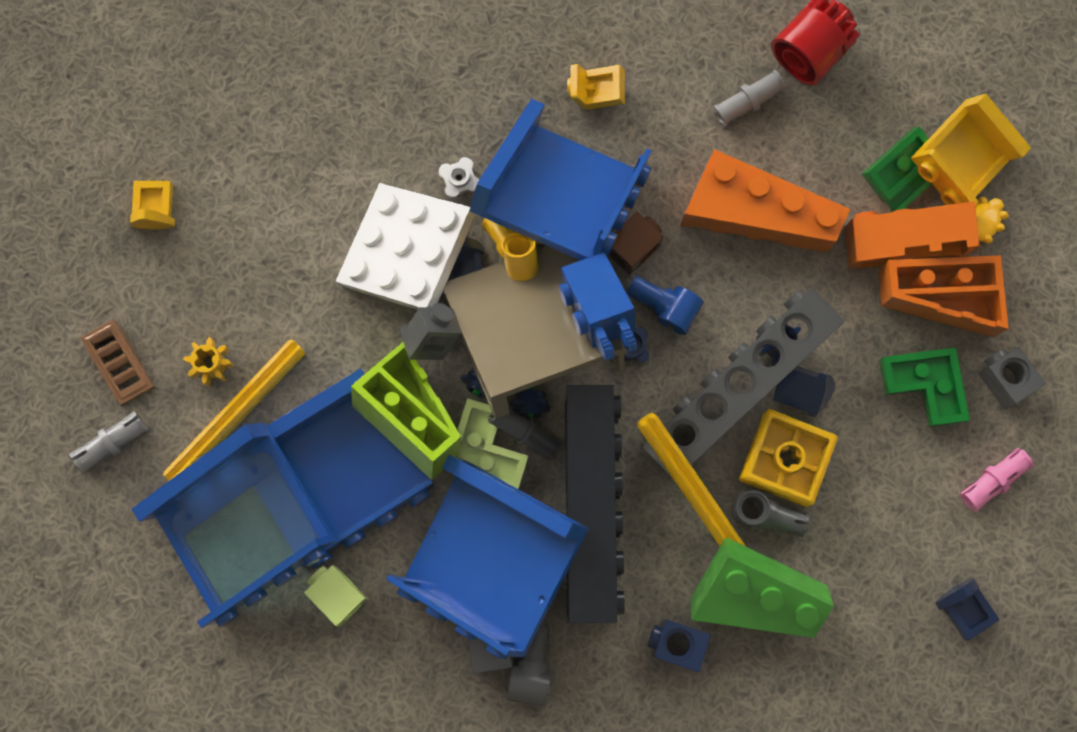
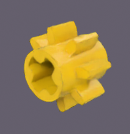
[183,337,234,386]

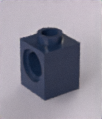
[647,619,711,672]

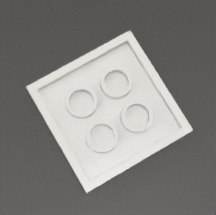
[336,183,476,310]

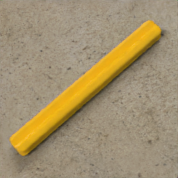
[163,340,305,481]
[637,413,746,546]

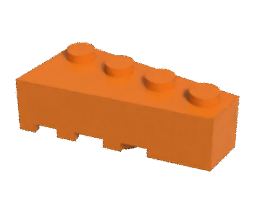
[680,149,850,253]

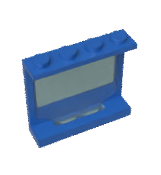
[132,422,336,628]

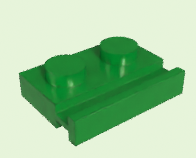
[862,126,932,212]

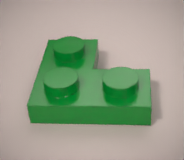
[879,347,970,427]

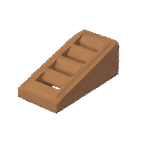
[81,320,155,406]

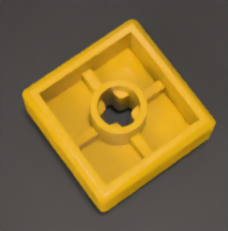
[739,409,838,507]

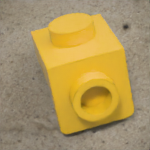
[567,64,625,109]

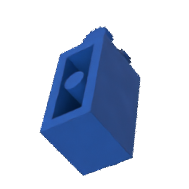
[558,252,637,361]

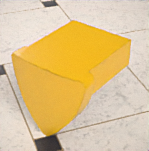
[130,181,175,229]

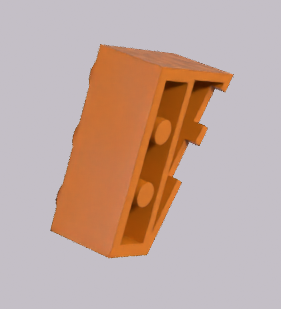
[878,255,1009,338]

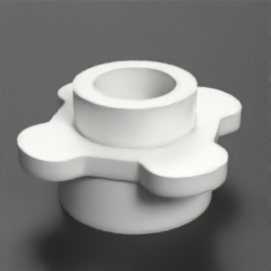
[439,157,479,198]

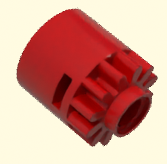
[771,0,860,85]

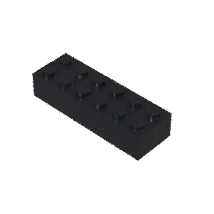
[565,385,625,623]

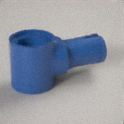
[627,275,704,335]

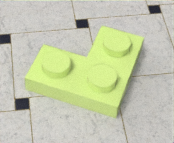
[445,398,528,489]

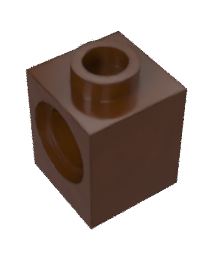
[609,211,664,275]

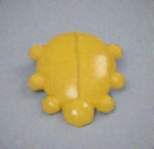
[975,196,1009,244]

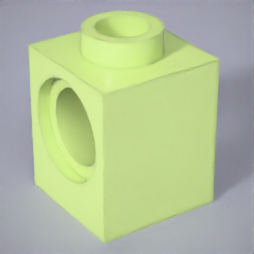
[304,565,368,627]

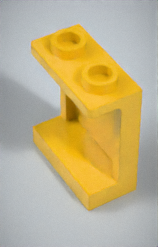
[911,93,1031,207]

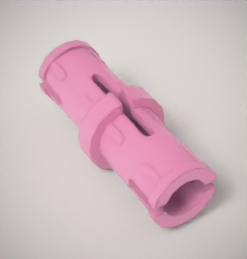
[960,448,1034,512]

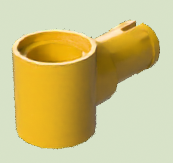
[482,218,539,281]

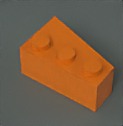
[845,201,980,269]

